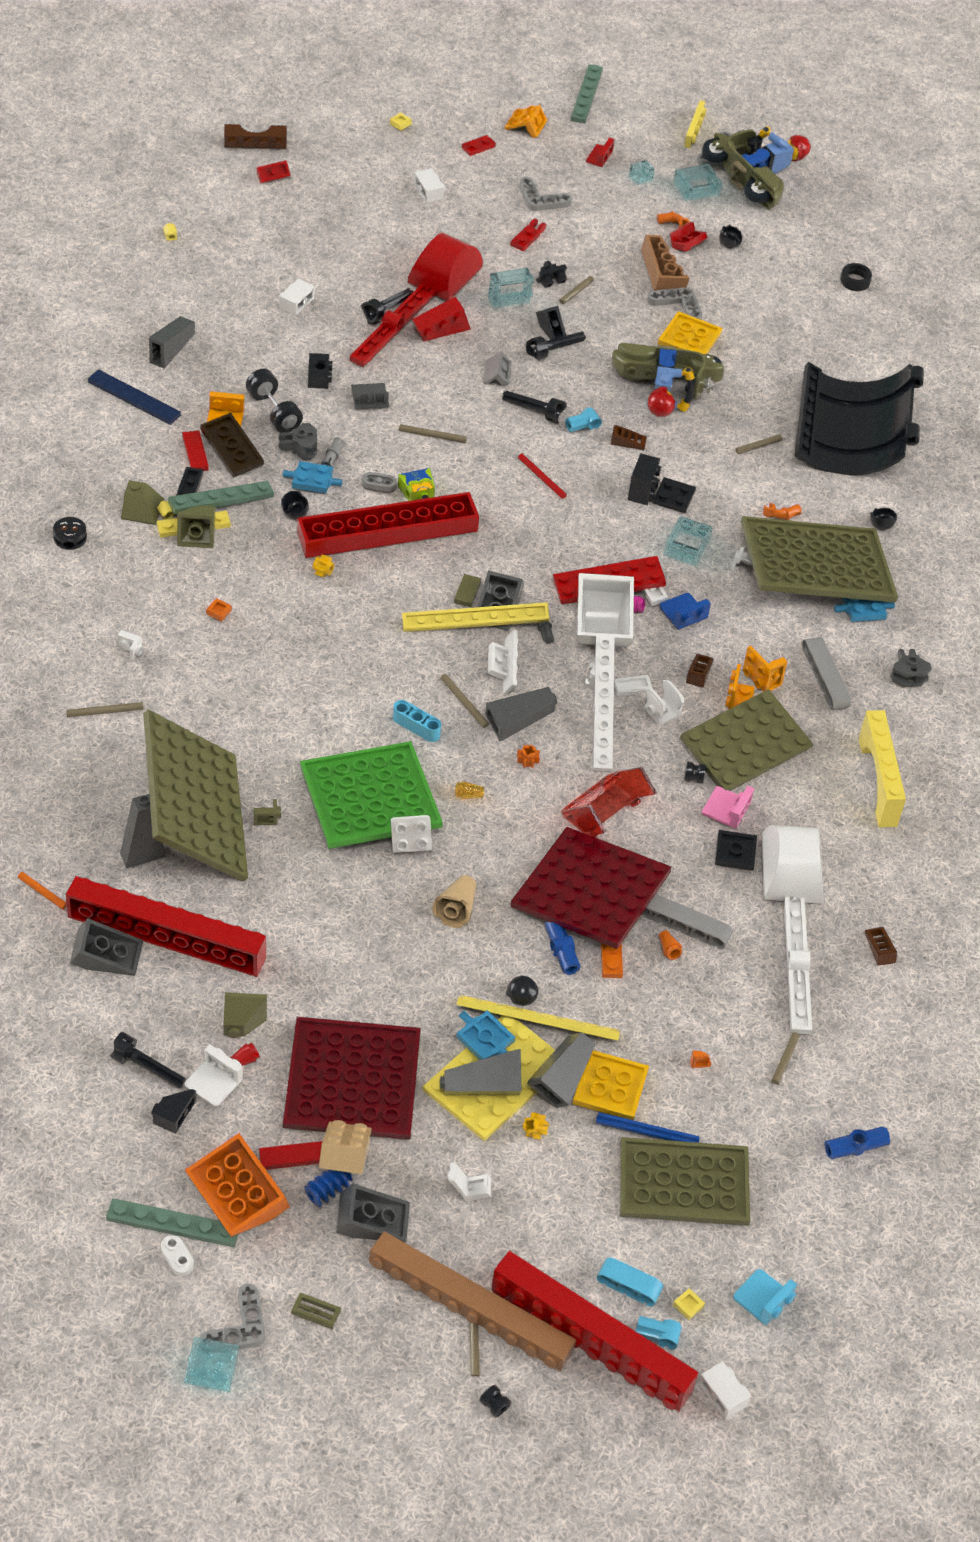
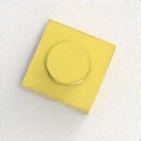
[390,112,412,131]
[673,1288,705,1320]

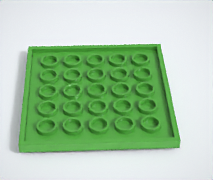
[300,741,443,849]

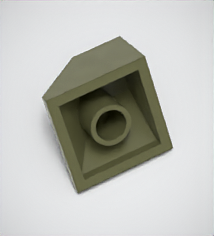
[121,480,164,525]
[177,505,216,548]
[223,992,267,1038]

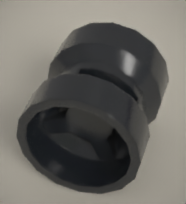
[684,761,706,783]
[479,1385,512,1418]

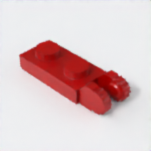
[510,218,547,252]

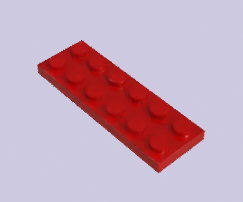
[553,556,666,604]

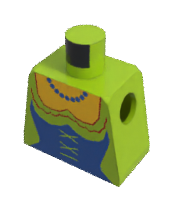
[398,468,435,501]

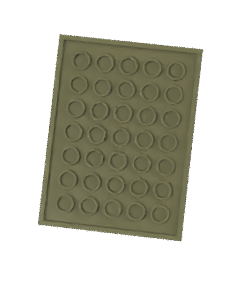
[741,516,898,602]
[143,709,248,881]

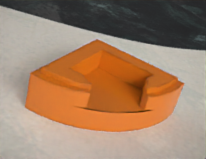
[690,1051,711,1068]

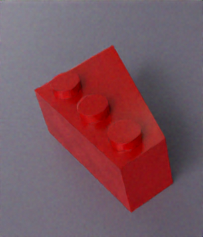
[412,296,471,342]

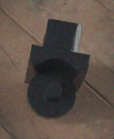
[536,260,567,288]

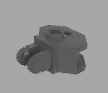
[278,423,317,460]
[891,649,932,687]

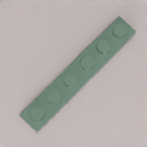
[571,64,603,124]
[168,481,274,514]
[106,1198,239,1248]

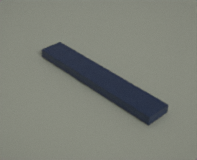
[88,369,181,425]

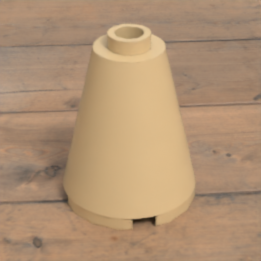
[432,875,477,928]

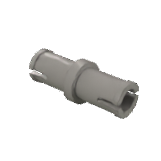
[321,437,344,466]

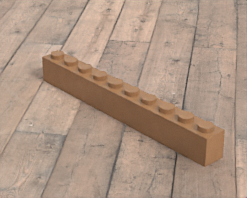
[369,1231,576,1371]

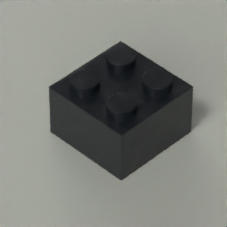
[628,453,662,506]

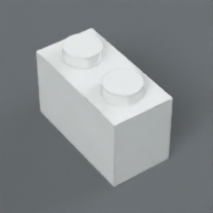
[414,168,446,203]
[279,278,315,316]
[698,1361,750,1420]

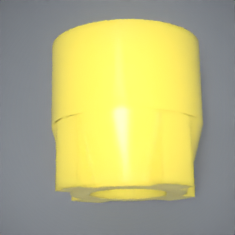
[163,223,177,241]
[157,501,175,520]

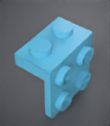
[733,1269,797,1325]

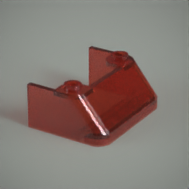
[561,766,657,837]

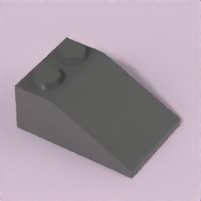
[478,570,524,631]
[70,918,143,976]
[336,1183,410,1243]

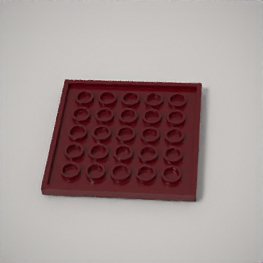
[511,827,671,949]
[283,1016,421,1140]

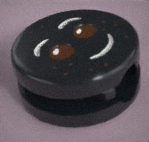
[53,517,87,550]

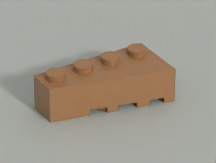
[641,235,690,290]

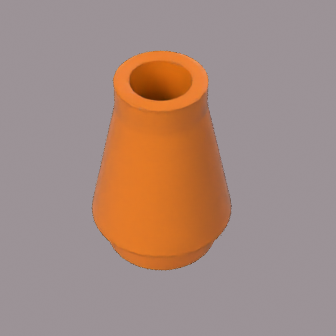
[658,930,682,960]

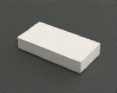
[614,675,653,697]

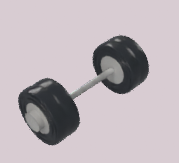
[245,368,303,433]

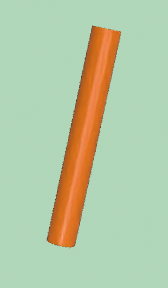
[18,872,67,910]

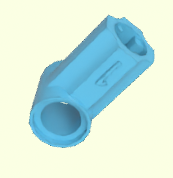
[565,407,602,432]
[636,1316,682,1349]

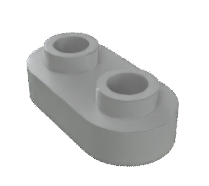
[362,472,397,492]

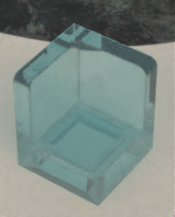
[629,160,654,185]

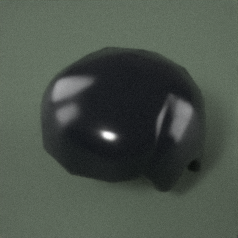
[719,224,743,248]
[281,491,309,519]
[870,508,897,530]
[506,975,539,1006]

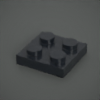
[652,477,696,514]
[715,830,757,871]

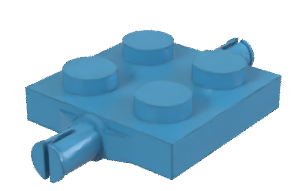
[283,461,343,494]
[834,598,895,622]
[456,1010,516,1060]

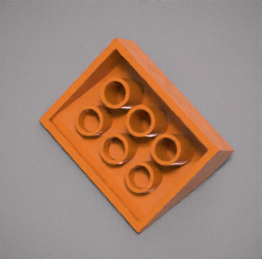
[185,1133,290,1237]

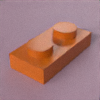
[601,943,623,978]

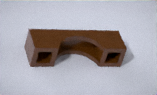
[224,124,287,149]

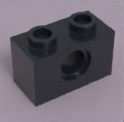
[308,353,333,389]

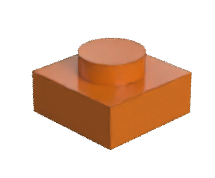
[206,598,232,622]

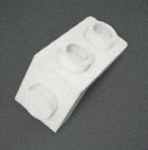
[448,1162,491,1201]

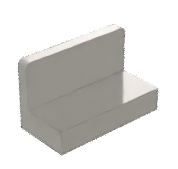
[483,352,512,386]

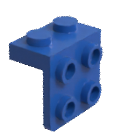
[660,593,711,630]

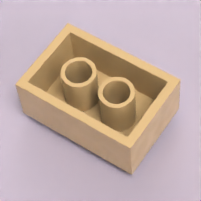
[319,1120,372,1174]

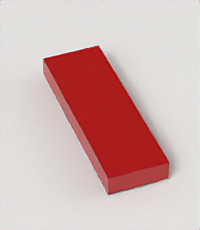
[182,430,209,471]
[259,1141,323,1170]

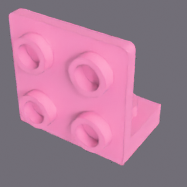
[702,786,754,829]

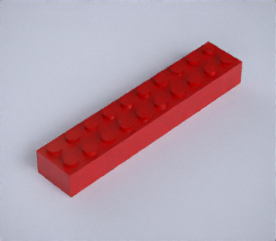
[297,492,479,558]
[66,876,266,977]
[491,1250,699,1412]

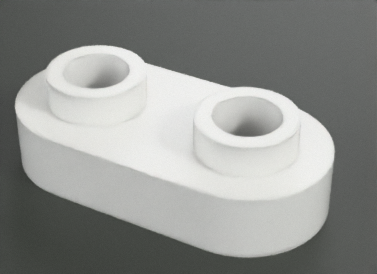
[161,1235,194,1276]

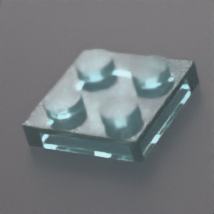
[184,1337,240,1392]

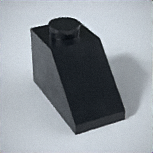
[536,306,566,340]
[151,1089,197,1134]

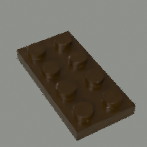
[200,412,264,478]

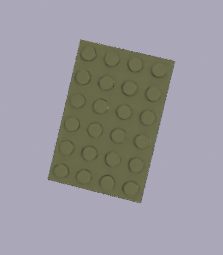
[680,689,814,791]
[620,1137,750,1226]

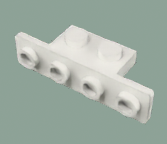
[488,629,519,695]

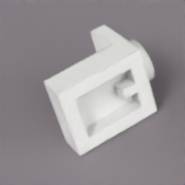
[118,630,143,661]

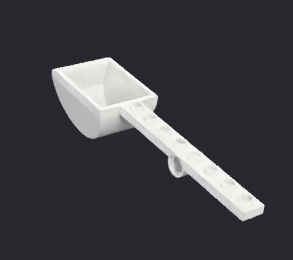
[577,573,634,772]
[761,825,824,1035]

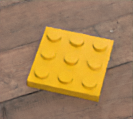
[658,311,723,354]
[572,1050,649,1120]

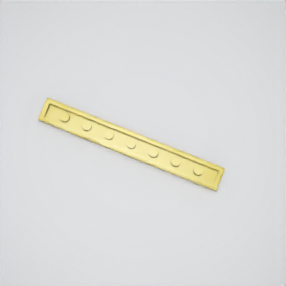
[402,602,549,632]
[457,995,620,1041]

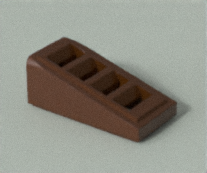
[611,425,647,450]
[686,654,714,688]
[865,927,897,966]

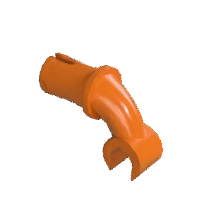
[657,211,690,228]
[763,503,802,520]

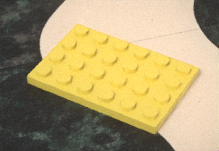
[422,1015,555,1141]

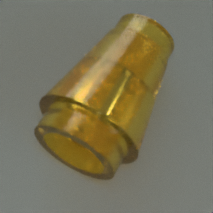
[455,780,484,799]

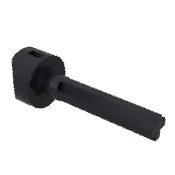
[361,288,414,324]
[526,331,586,360]
[502,391,567,423]
[110,1032,186,1088]

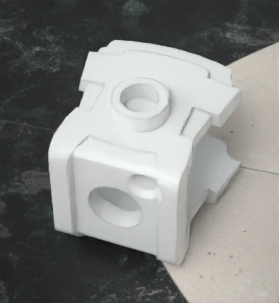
[644,680,684,726]

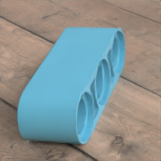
[393,700,441,742]
[597,1257,664,1307]

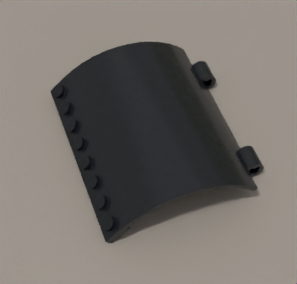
[794,362,924,476]

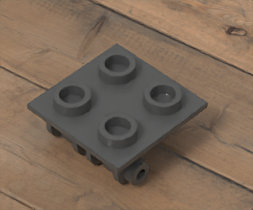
[351,383,389,409]

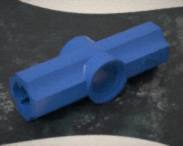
[545,921,580,975]
[824,1126,891,1160]

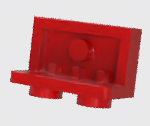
[670,222,708,252]

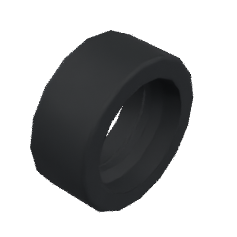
[840,263,872,291]

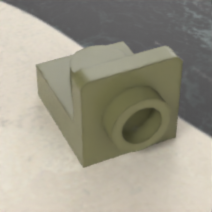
[254,799,281,826]

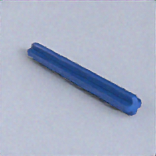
[596,1113,700,1143]

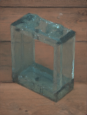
[673,164,722,201]
[488,268,534,308]
[664,516,713,567]

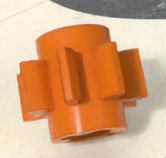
[517,745,540,768]

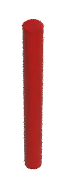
[518,453,567,499]

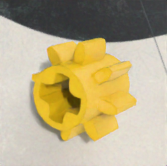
[312,555,335,577]
[522,1112,550,1140]

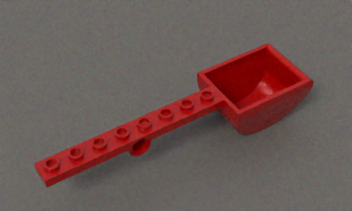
[350,232,483,367]

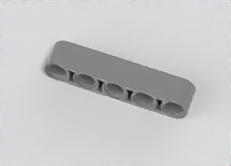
[802,637,851,710]
[641,894,733,949]

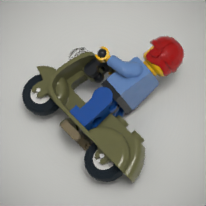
[702,126,811,210]
[612,343,724,417]

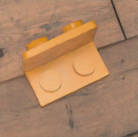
[504,105,548,138]
[207,391,245,426]
[743,645,788,692]
[725,664,755,710]

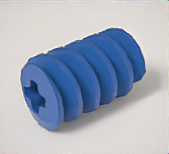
[304,1169,352,1208]

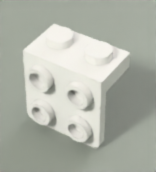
[391,815,432,853]
[185,1044,243,1107]

